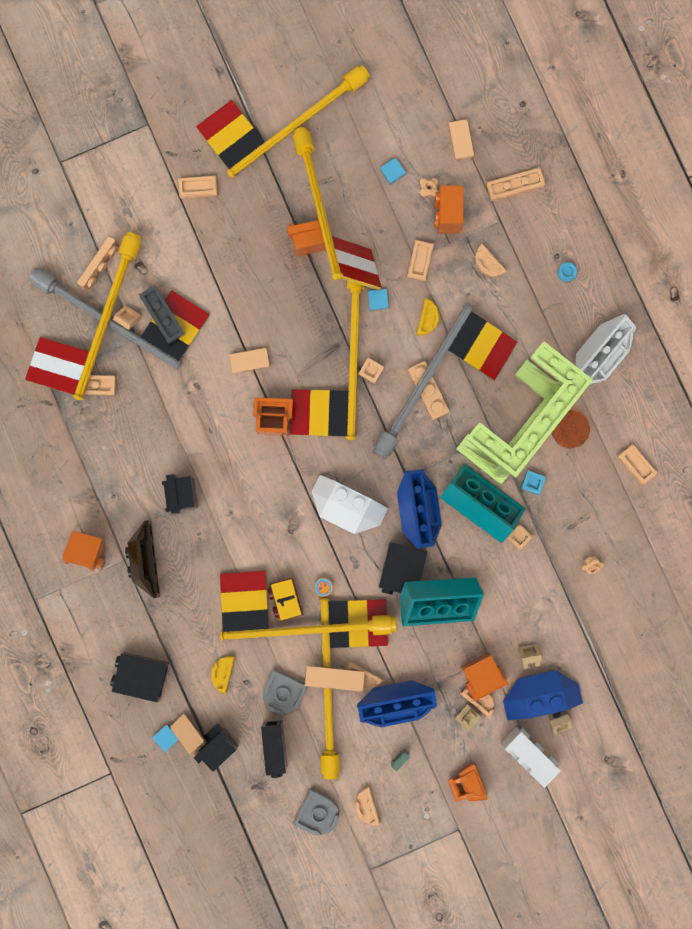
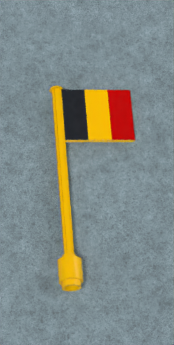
[196,65,370,178]
[290,280,365,440]
[220,571,397,642]
[319,598,388,780]

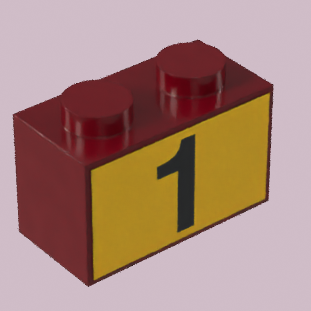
[268,578,303,622]

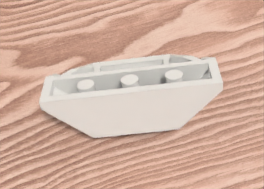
[576,314,636,385]
[312,475,388,534]

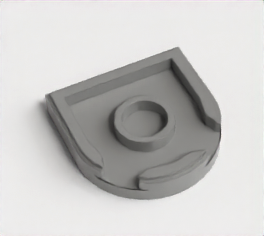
[263,669,308,715]
[293,788,339,835]

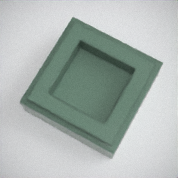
[391,750,410,771]

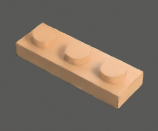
[77,236,118,291]
[408,361,450,421]

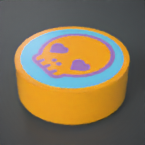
[314,578,333,597]

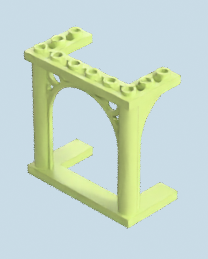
[456,341,593,485]

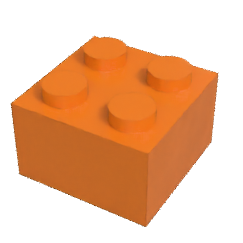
[434,186,463,234]

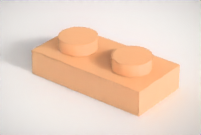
[84,375,116,396]

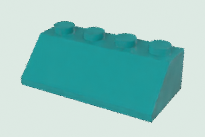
[440,463,526,543]
[400,577,484,627]

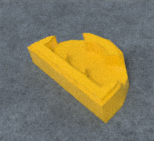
[416,298,440,336]
[211,656,235,694]

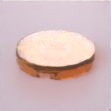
[552,410,590,449]

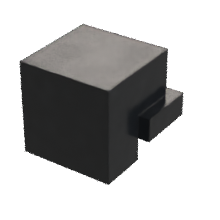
[162,474,198,515]
[194,723,239,772]

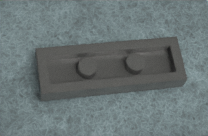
[139,285,185,344]

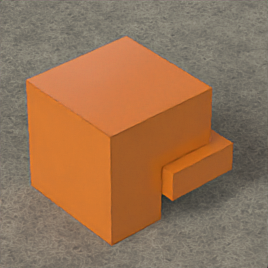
[287,218,326,257]
[253,397,293,436]
[62,530,106,572]
[461,653,509,702]

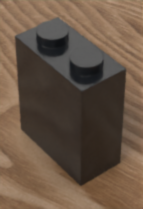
[378,542,427,595]
[110,652,169,702]
[261,720,288,778]

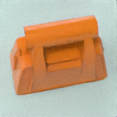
[448,762,488,802]

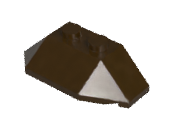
[125,521,160,598]

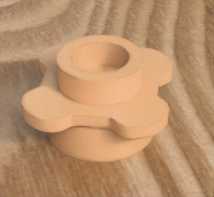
[420,178,438,197]
[582,556,604,574]

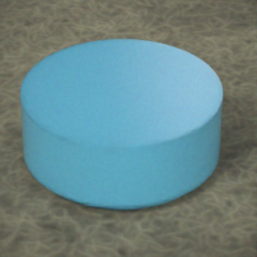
[557,262,577,282]

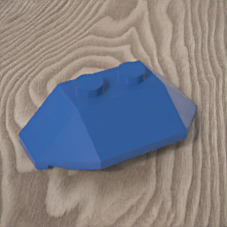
[397,469,442,548]
[503,670,583,720]
[357,680,437,728]

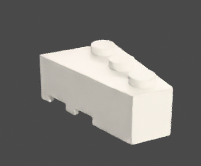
[500,727,561,788]

